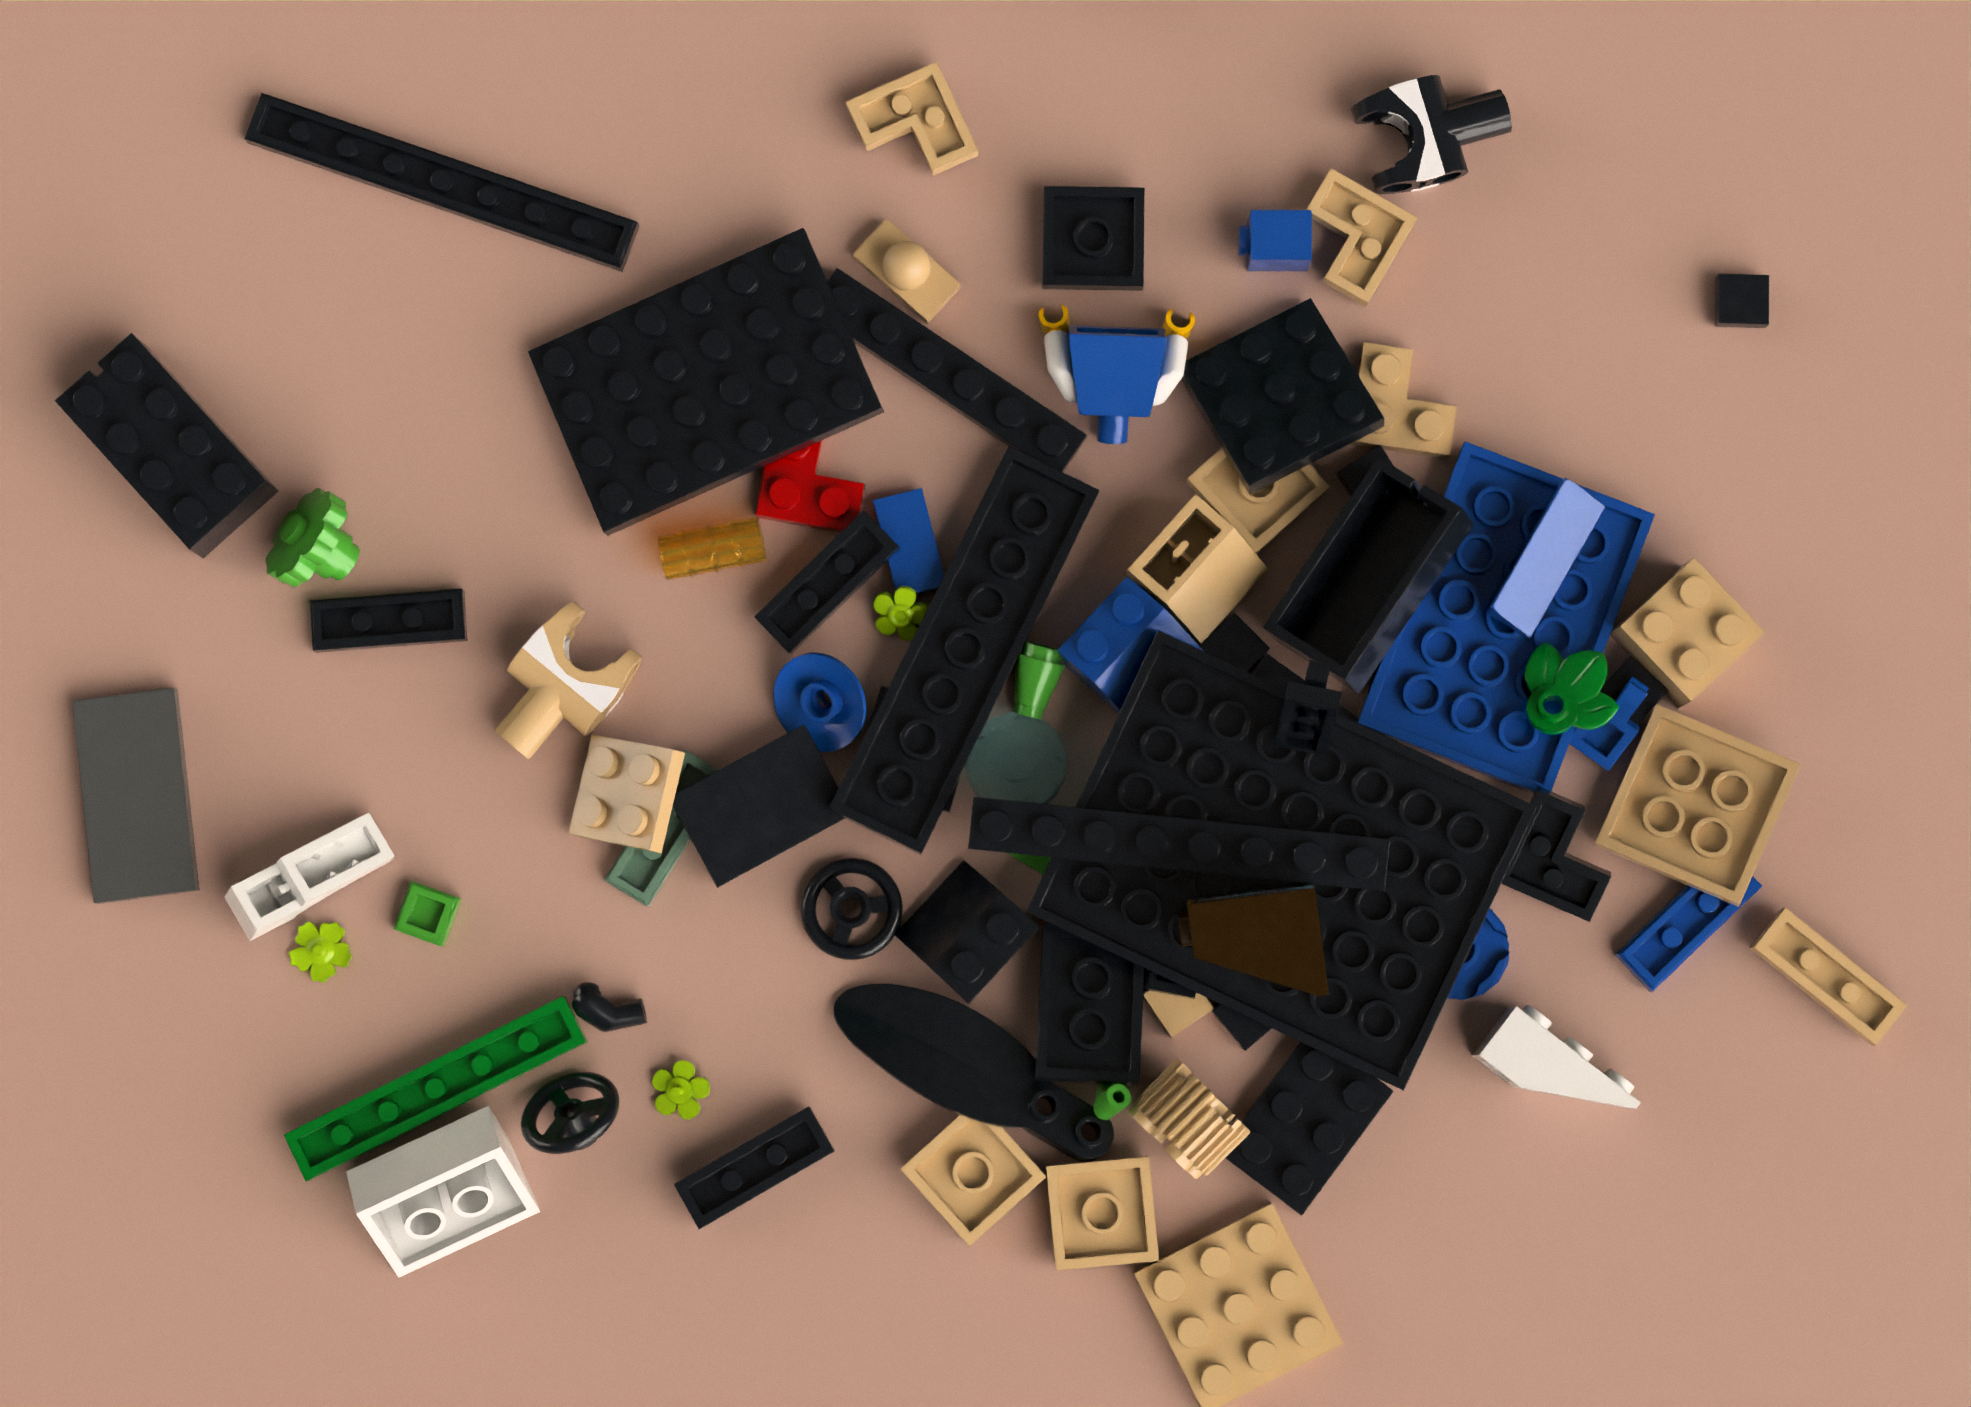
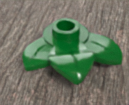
[1524,642,1619,735]

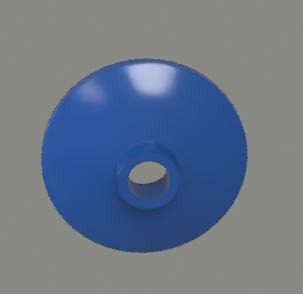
[773,652,866,752]

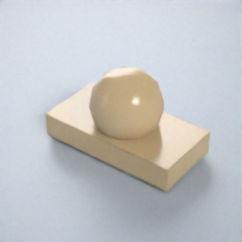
[853,218,961,324]

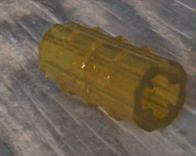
[658,516,767,581]

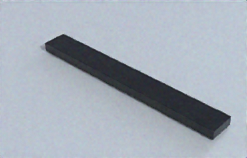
[244,93,639,272]

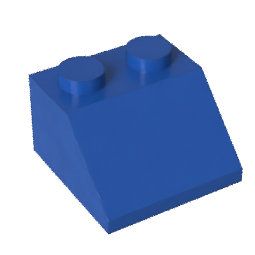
[1057,576,1203,713]

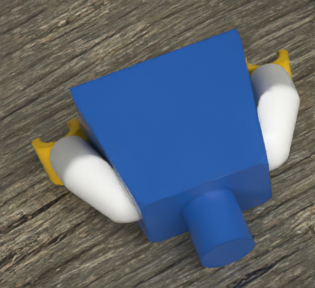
[1038,304,1195,444]

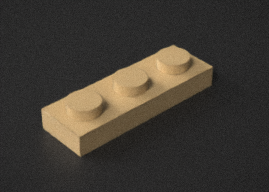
[1750,908,1908,1046]

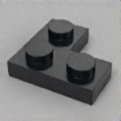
[1501,785,1611,922]

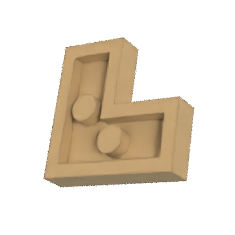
[846,62,978,176]
[1306,168,1418,307]
[1350,342,1457,459]

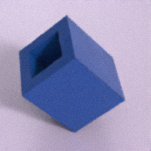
[1238,210,1312,271]

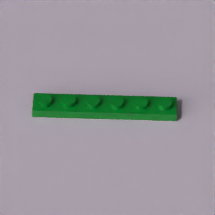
[284,996,588,1182]

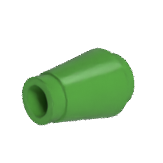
[1012,641,1066,719]

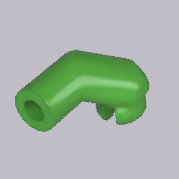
[1093,1084,1132,1120]

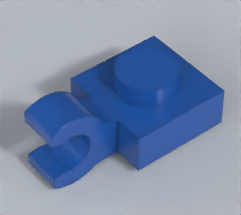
[1569,676,1649,771]

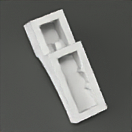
[224,813,394,941]

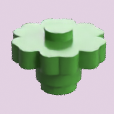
[265,488,360,588]

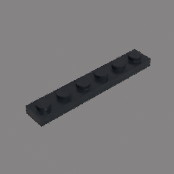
[828,268,1087,472]

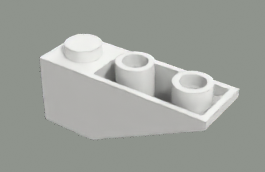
[1472,1005,1641,1109]

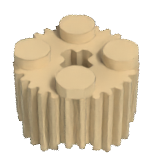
[1129,1058,1251,1180]

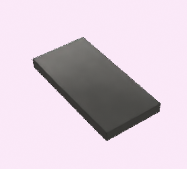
[72,688,200,904]

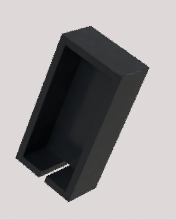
[55,333,279,559]
[1263,457,1474,694]

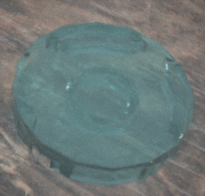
[965,712,1067,804]

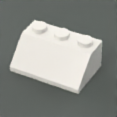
[346,1106,540,1277]

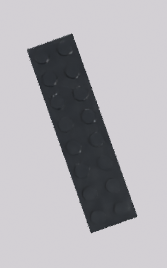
[829,446,1100,855]

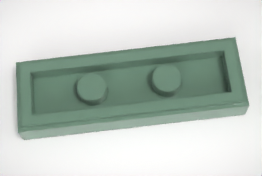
[604,750,718,907]

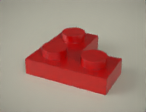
[756,440,865,533]

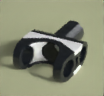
[1351,75,1512,194]

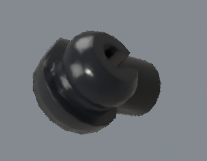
[572,982,647,1032]

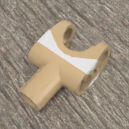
[494,602,642,759]

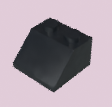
[895,860,1039,1004]

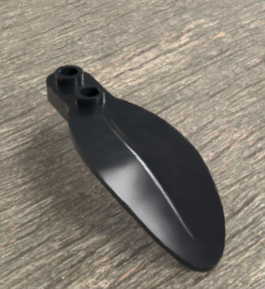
[834,984,1114,1162]

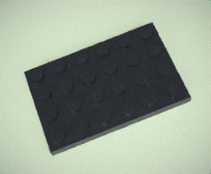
[528,228,884,536]

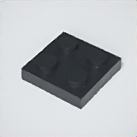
[1042,186,1145,291]

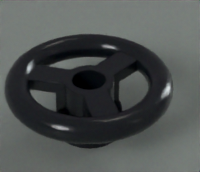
[801,858,903,960]
[521,1072,619,1154]

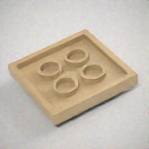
[1595,704,1801,907]
[1133,1202,1344,1407]

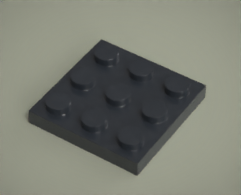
[1181,298,1384,495]

